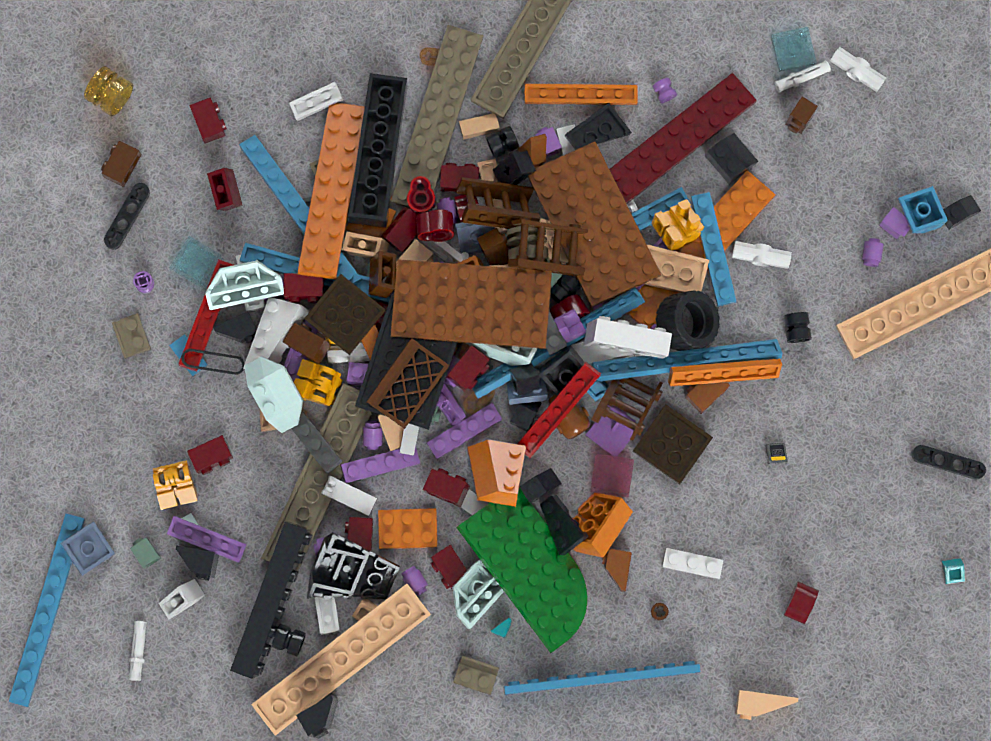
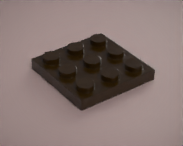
[304,274,386,355]
[632,404,713,485]

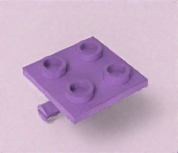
[585,405,636,459]

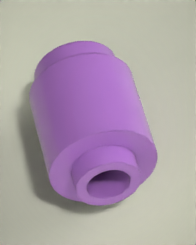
[436,197,458,225]
[862,238,884,267]
[363,421,383,450]
[401,566,428,596]

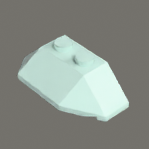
[205,260,284,310]
[467,343,537,366]
[244,356,303,433]
[452,560,504,629]

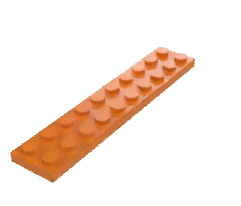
[298,103,365,280]
[627,170,776,329]

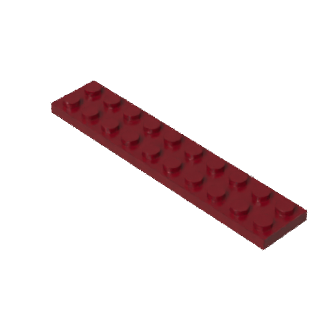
[609,73,757,204]

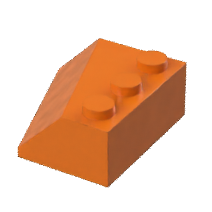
[467,440,526,507]
[572,492,633,558]

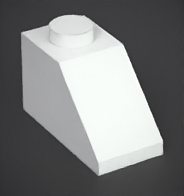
[159,579,205,620]

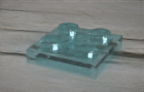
[771,27,817,72]
[169,236,222,288]

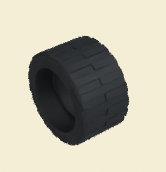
[656,290,720,351]

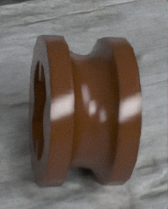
[651,603,669,621]

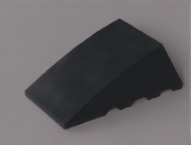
[307,532,400,599]

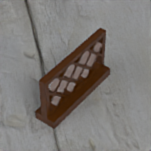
[366,338,449,429]

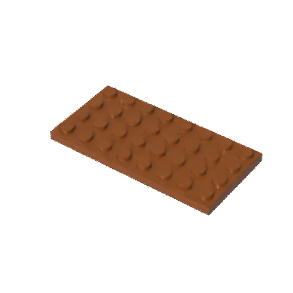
[528,142,661,308]
[391,259,552,349]

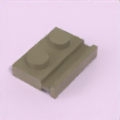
[112,313,151,359]
[453,656,499,695]

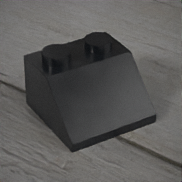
[705,133,758,185]
[539,345,584,395]
[176,545,219,581]

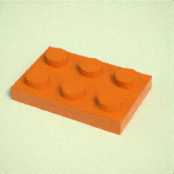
[378,508,437,549]

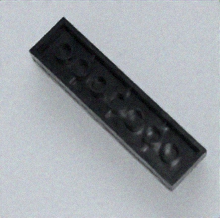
[348,73,407,228]
[230,521,313,679]

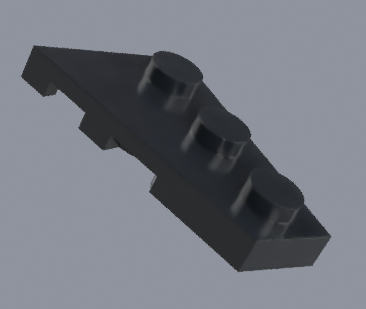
[565,103,632,150]
[540,495,589,556]

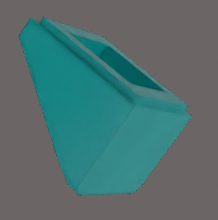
[942,558,965,584]
[491,618,512,638]

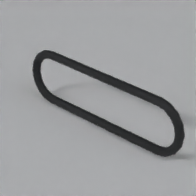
[181,349,245,375]

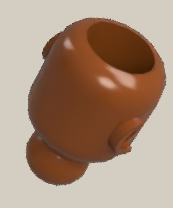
[549,394,590,439]

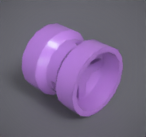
[652,78,677,103]
[133,271,155,293]

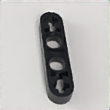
[104,183,150,250]
[912,445,986,480]

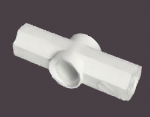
[830,47,886,92]
[732,241,792,269]
[327,343,370,364]

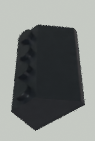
[296,695,338,739]

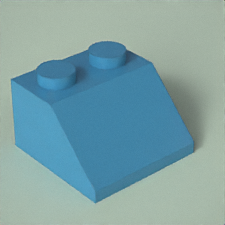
[898,186,948,233]

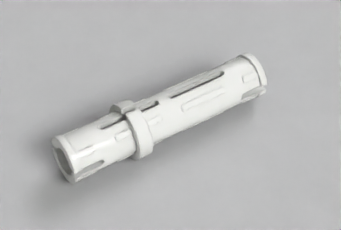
[774,60,831,93]
[128,621,147,681]

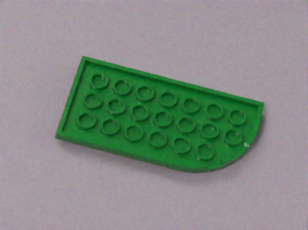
[456,488,588,653]

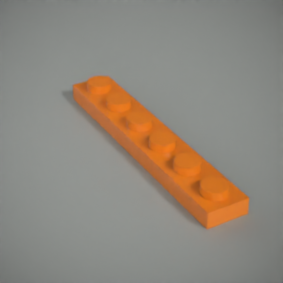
[525,84,638,105]
[668,359,782,386]

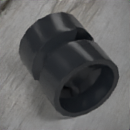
[485,126,519,158]
[550,275,581,303]
[784,312,812,343]
[271,623,306,657]

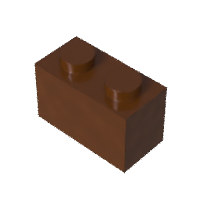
[785,96,818,134]
[101,141,142,187]
[476,228,511,265]
[369,251,397,298]
[283,322,331,364]

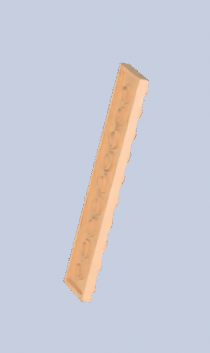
[540,218,709,293]
[836,249,991,360]
[251,584,431,736]

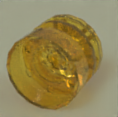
[84,66,134,116]

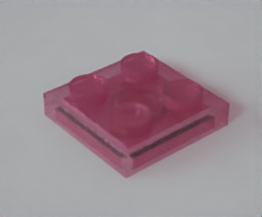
[590,453,634,498]

